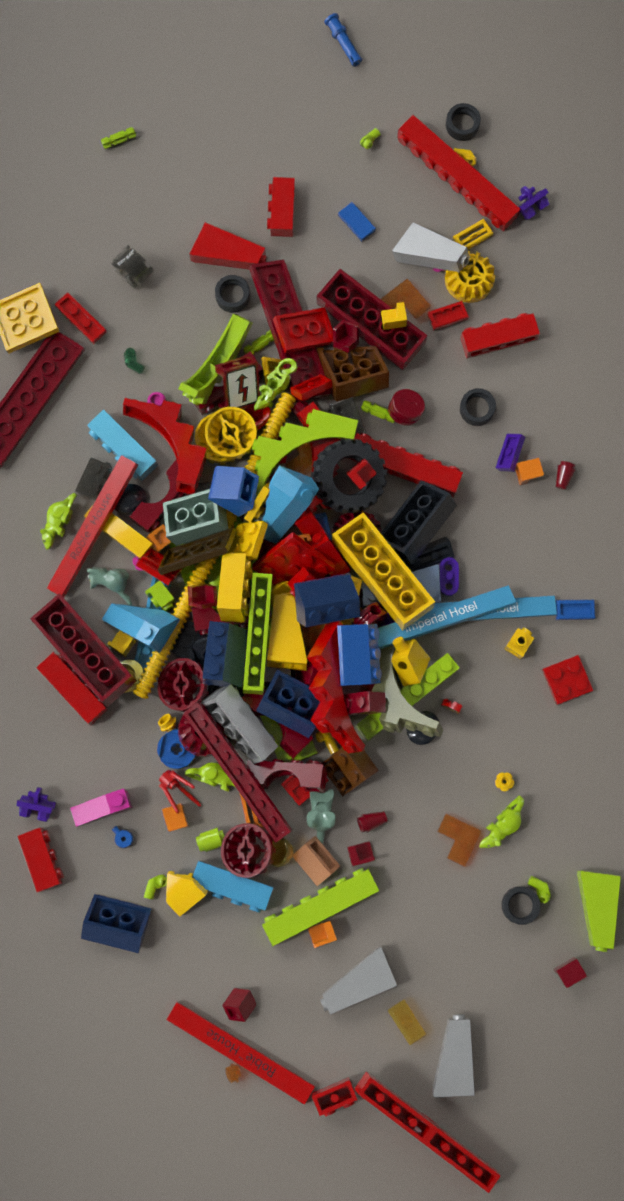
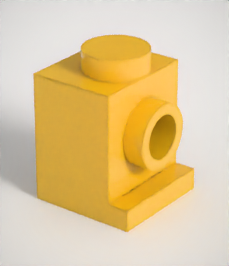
[504,627,534,659]

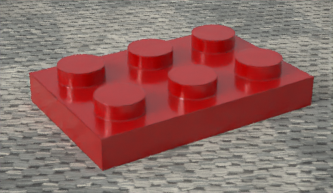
[273,307,333,353]

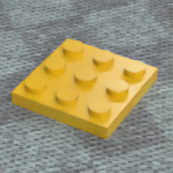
[0,283,59,354]

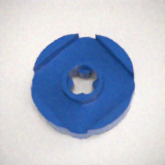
[157,730,195,769]

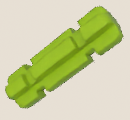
[101,127,136,149]
[243,330,274,355]
[361,400,395,423]

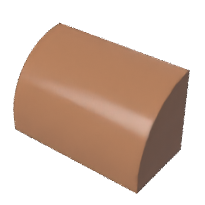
[292,836,340,886]

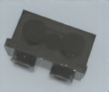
[75,457,113,501]

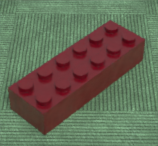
[316,269,428,370]
[30,593,137,707]

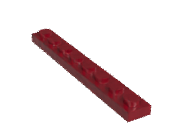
[183,701,293,843]

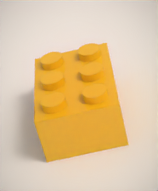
[217,553,253,622]

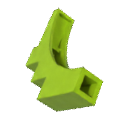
[178,314,253,406]
[252,409,358,495]

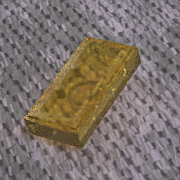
[387,999,426,1045]

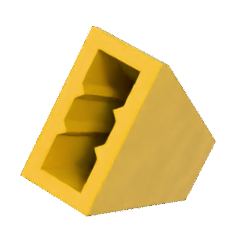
[267,593,307,671]

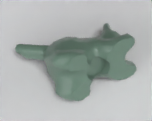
[87,567,132,606]
[306,789,336,844]

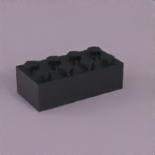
[380,480,457,565]

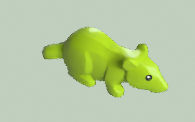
[254,358,297,411]
[40,493,78,550]
[185,762,236,792]
[479,795,524,848]

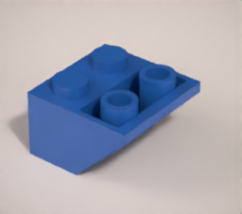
[208,466,259,516]

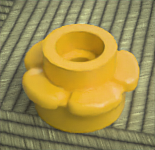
[158,714,176,732]
[495,772,514,792]

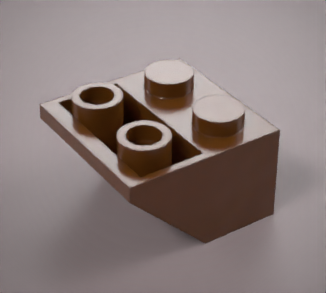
[322,747,379,797]

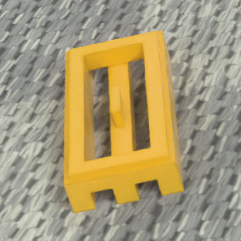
[452,219,493,250]

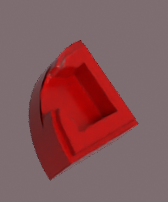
[441,699,462,714]

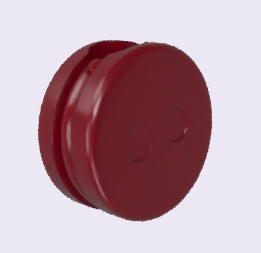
[388,389,425,426]
[351,602,388,628]

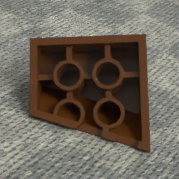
[317,346,389,402]

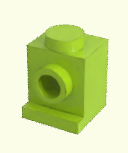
[145,581,176,612]

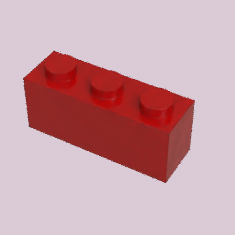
[267,177,295,237]
[17,827,64,892]

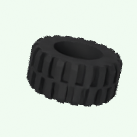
[311,439,388,513]

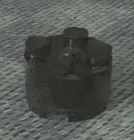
[111,245,154,289]

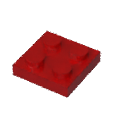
[542,655,593,705]

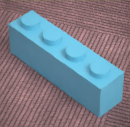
[87,410,158,481]

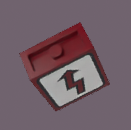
[215,355,260,409]

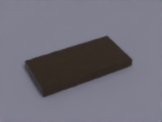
[158,527,236,575]

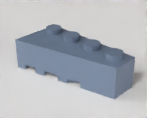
[362,564,441,609]

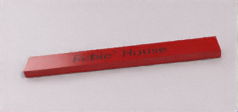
[47,455,138,597]
[166,1002,315,1105]

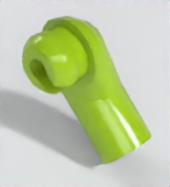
[360,128,381,149]
[144,875,167,900]
[527,875,551,904]

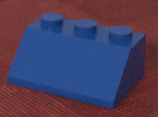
[337,624,382,686]

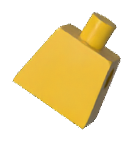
[391,637,430,686]

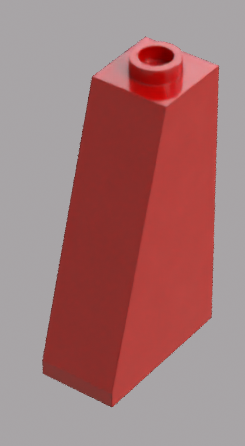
[189,222,267,270]

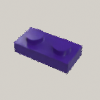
[495,434,526,472]

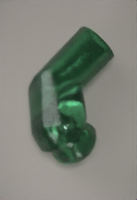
[124,348,145,374]

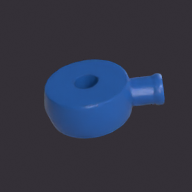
[112,826,133,849]

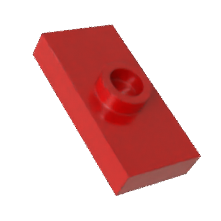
[427,301,469,331]

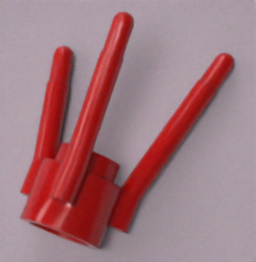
[159,770,201,813]

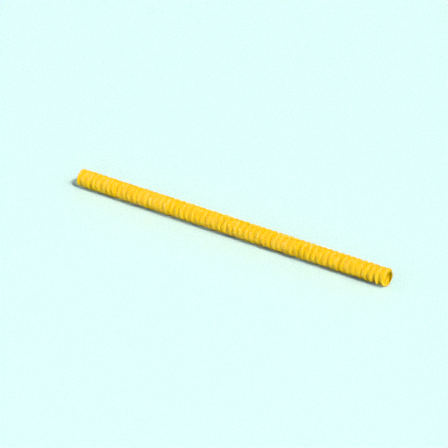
[132,393,296,699]

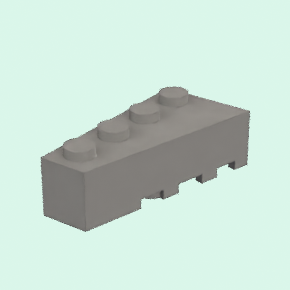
[201,684,278,764]

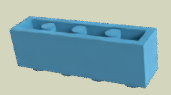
[192,861,274,913]

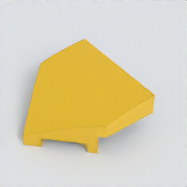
[166,871,208,917]

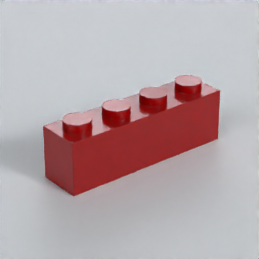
[460,313,540,359]
[36,652,108,726]

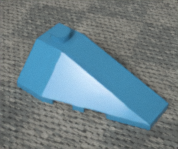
[262,465,319,543]
[101,603,180,653]

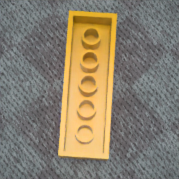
[332,513,435,631]

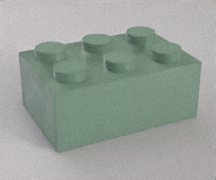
[163,489,228,546]

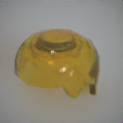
[271,837,293,867]

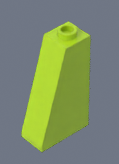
[577,871,621,952]

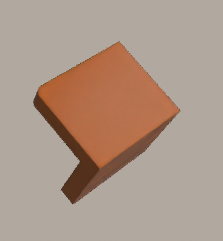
[515,458,544,486]
[146,524,171,552]
[162,803,189,832]
[308,920,337,948]

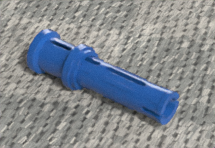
[324,13,362,67]

